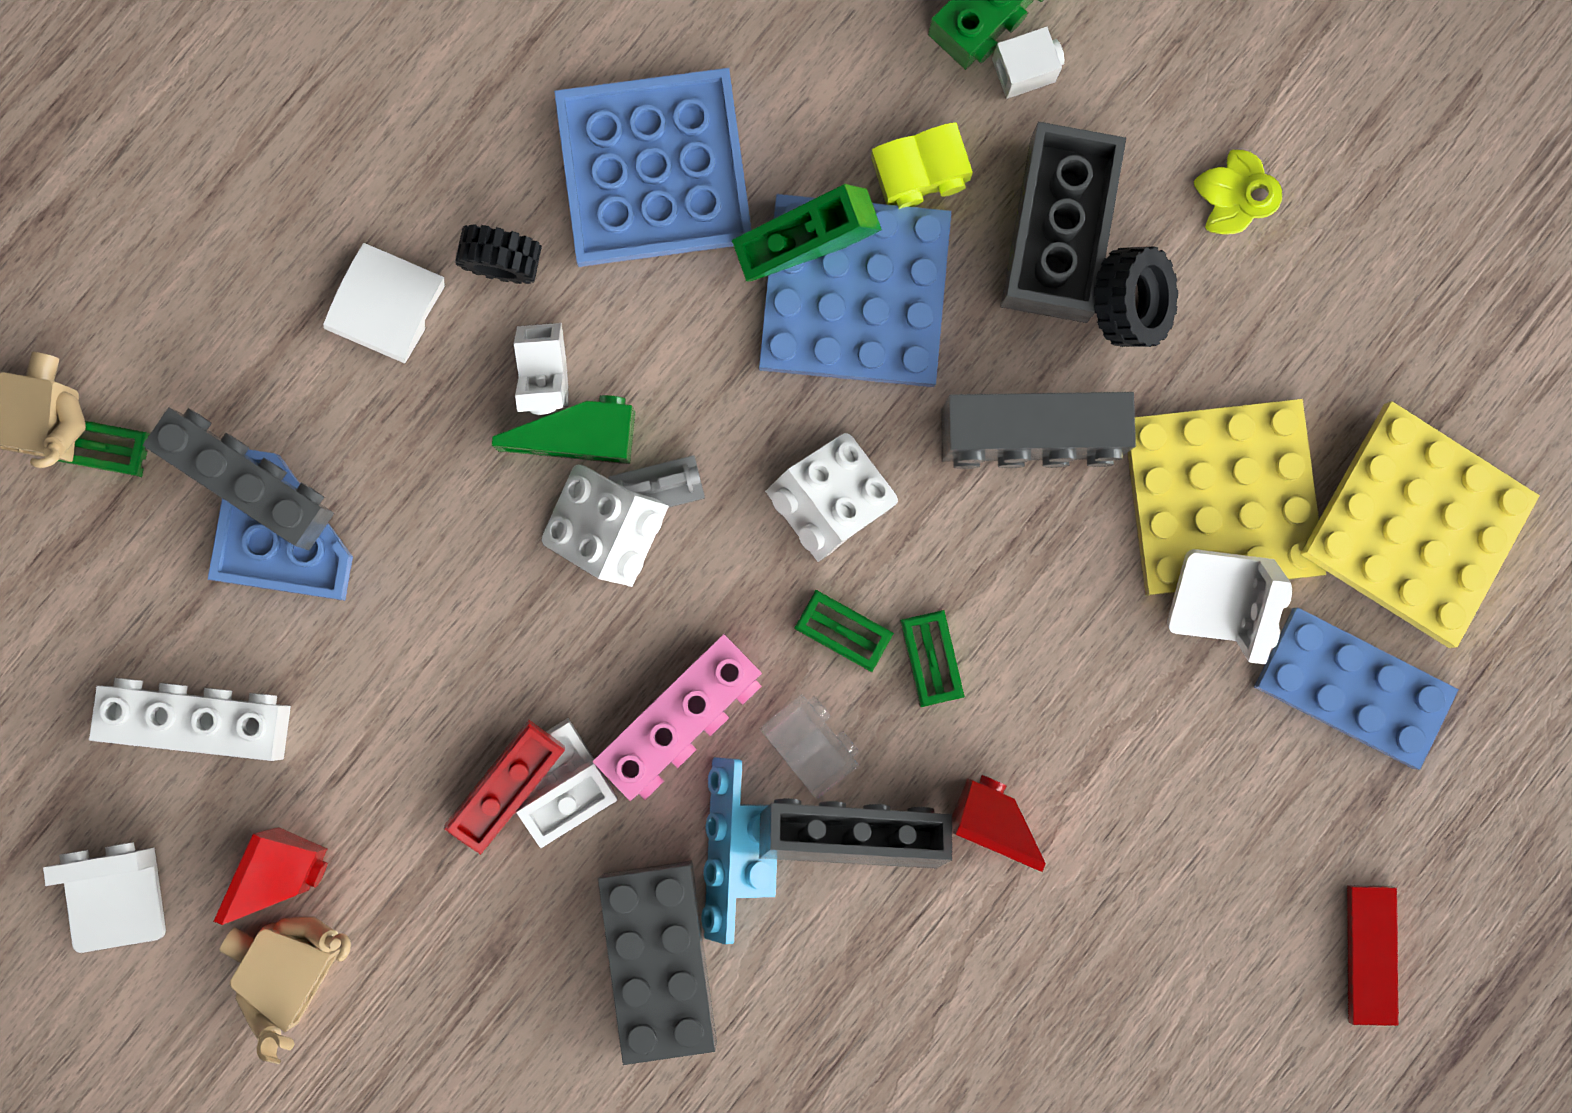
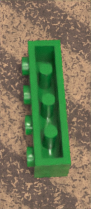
[928,0,1044,70]

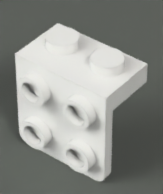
[765,433,898,562]
[542,464,669,587]
[1167,549,1292,664]
[43,842,166,953]

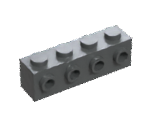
[142,407,335,551]
[759,798,952,869]

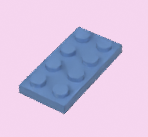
[1254,607,1459,770]

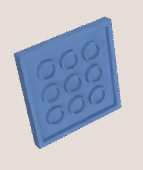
[554,68,752,267]
[759,194,952,387]

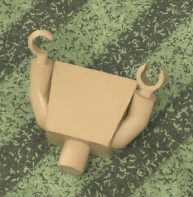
[0,352,86,468]
[220,917,351,1064]

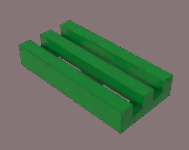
[57,421,150,477]
[794,590,894,673]
[900,610,965,707]

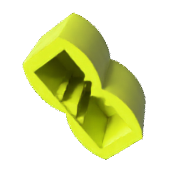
[871,122,973,209]

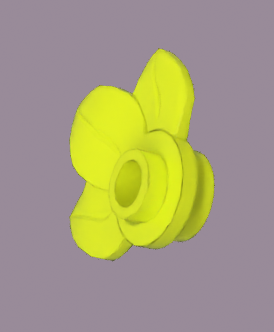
[1194,149,1282,234]

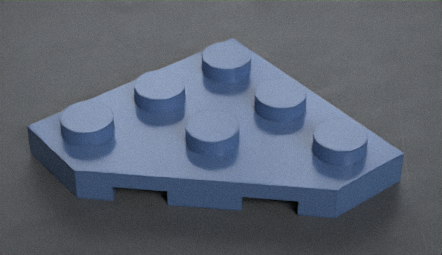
[208,450,353,601]

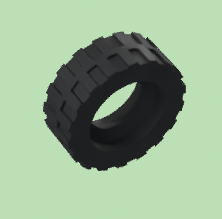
[1094,246,1178,347]

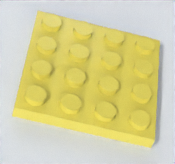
[1128,399,1326,596]
[1300,401,1540,648]

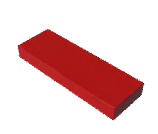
[444,720,565,855]
[1347,885,1399,1026]

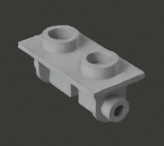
[608,455,705,508]

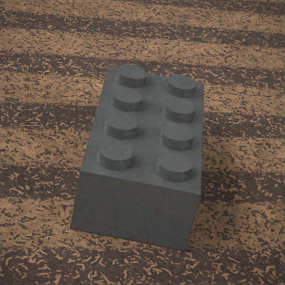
[1000,121,1126,323]
[941,392,1136,469]
[598,861,717,1065]

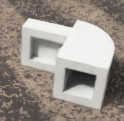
[514,323,568,415]

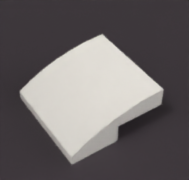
[323,243,445,363]
[491,718,618,848]

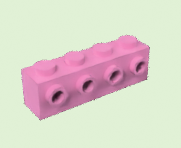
[592,634,762,801]

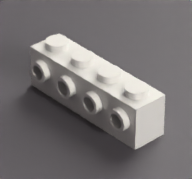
[89,678,291,761]

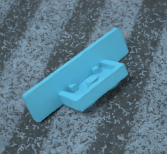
[701,757,777,944]

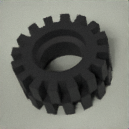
[455,224,542,284]

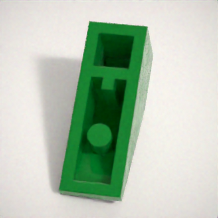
[732,184,882,282]
[492,395,636,464]

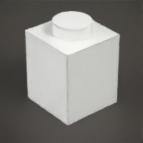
[992,27,1065,99]

